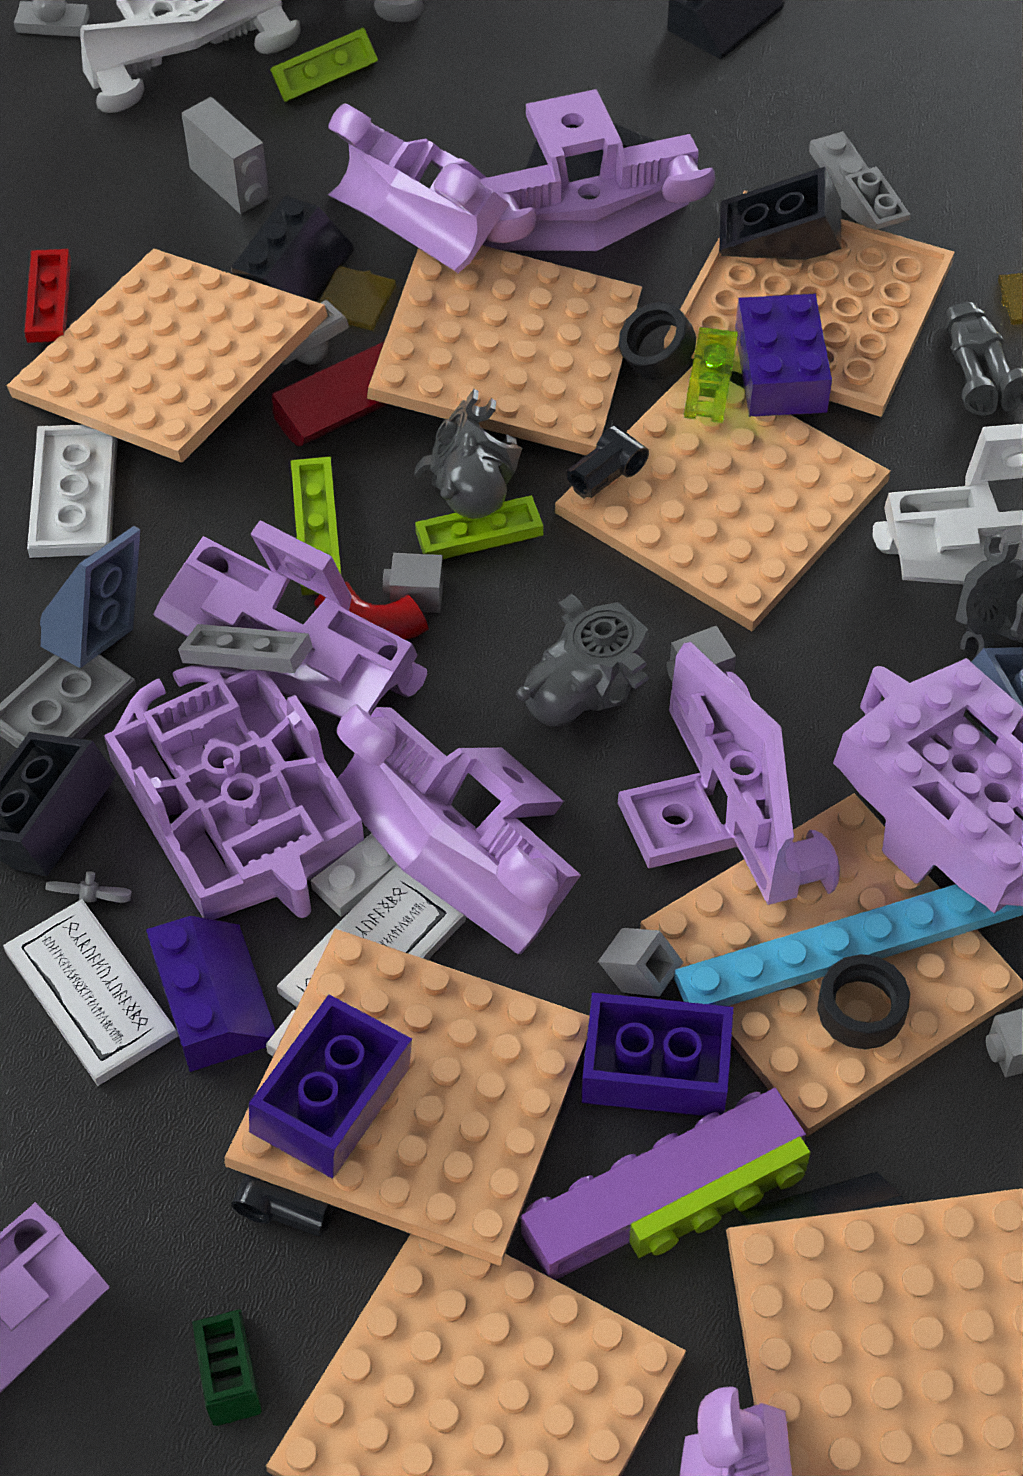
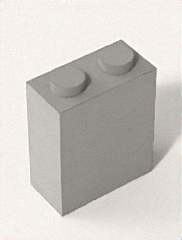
[181,97,270,214]

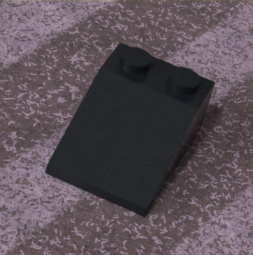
[719,167,841,260]

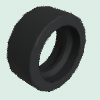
[619,301,696,380]
[817,954,910,1050]

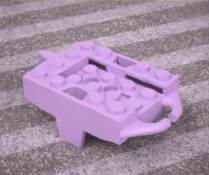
[833,658,1023,914]
[104,665,364,920]

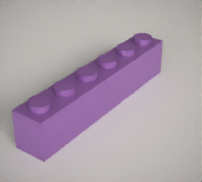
[521,1087,806,1280]

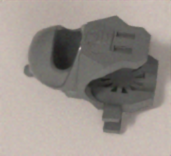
[414,389,522,519]
[955,535,1023,655]
[516,594,650,727]

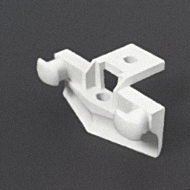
[80,0,301,113]
[873,424,1023,585]

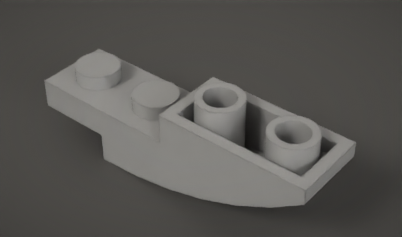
[809,132,910,230]

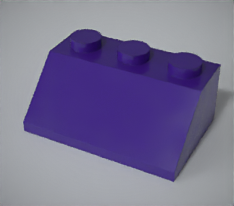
[146,916,276,1072]

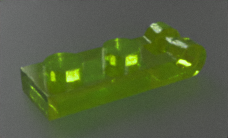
[684,327,738,423]

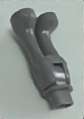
[946,302,1023,416]

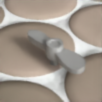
[45,871,132,903]

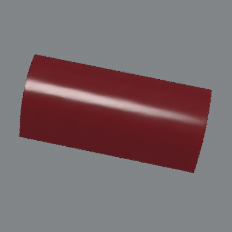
[272,341,388,446]

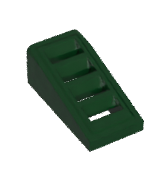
[192,1309,262,1426]

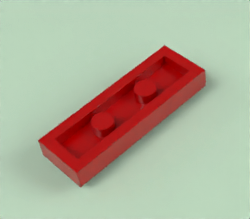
[24,249,71,343]

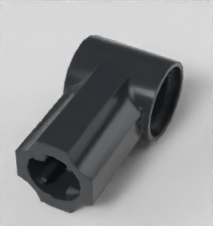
[567,425,649,499]
[231,1174,335,1237]

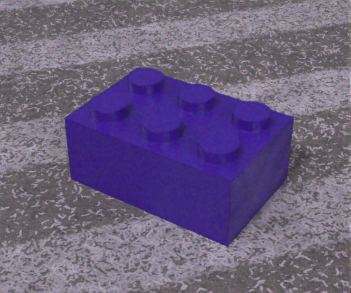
[735,294,832,417]
[582,993,734,1116]
[249,994,412,1179]

